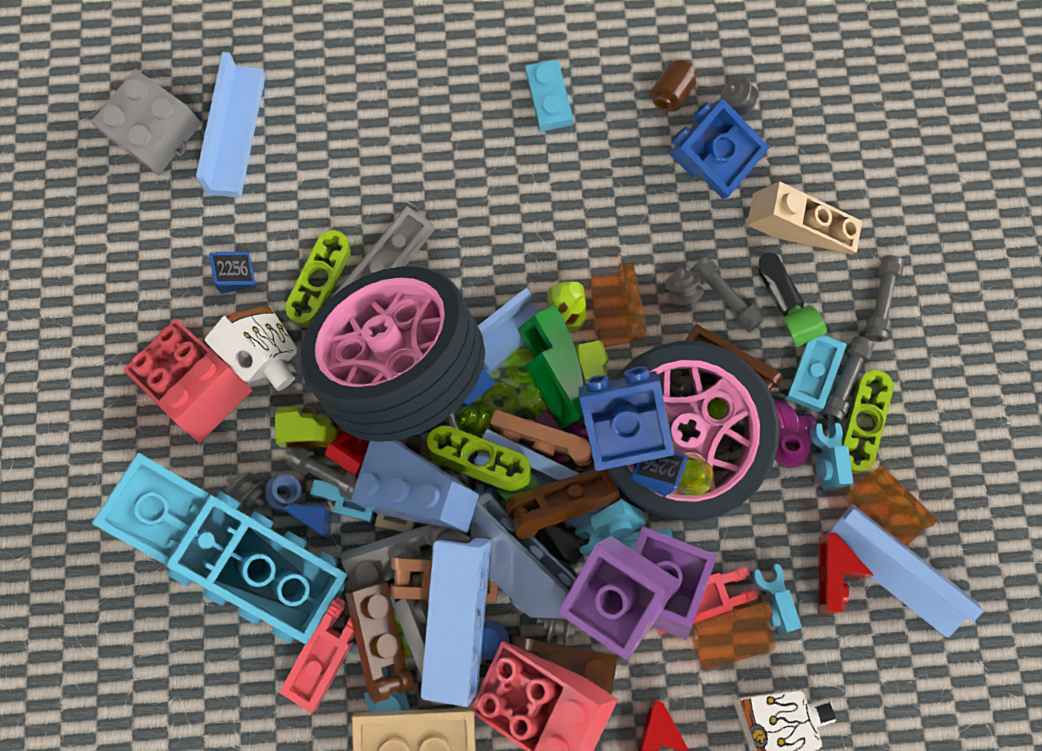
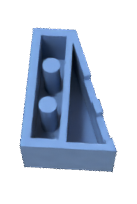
[350,440,479,533]

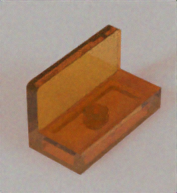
[589,262,647,347]
[843,465,938,546]
[690,601,776,670]

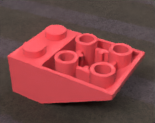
[123,319,253,443]
[471,641,618,751]

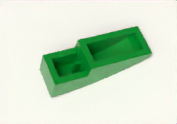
[517,305,584,429]

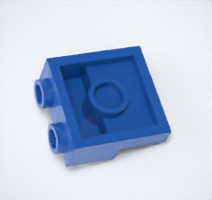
[669,98,770,199]
[578,367,675,471]

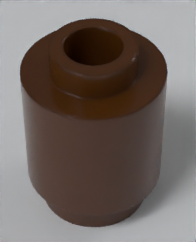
[650,60,697,112]

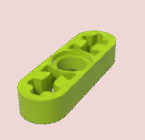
[285,230,351,328]
[841,370,894,474]
[427,426,531,492]

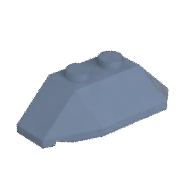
[470,492,578,619]

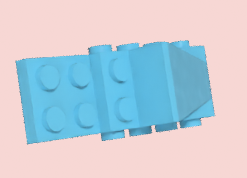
[92,453,348,644]

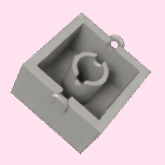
[91,69,202,176]

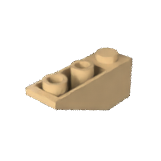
[747,181,862,254]

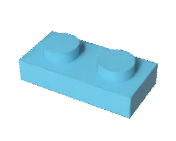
[525,59,573,132]
[785,335,847,413]

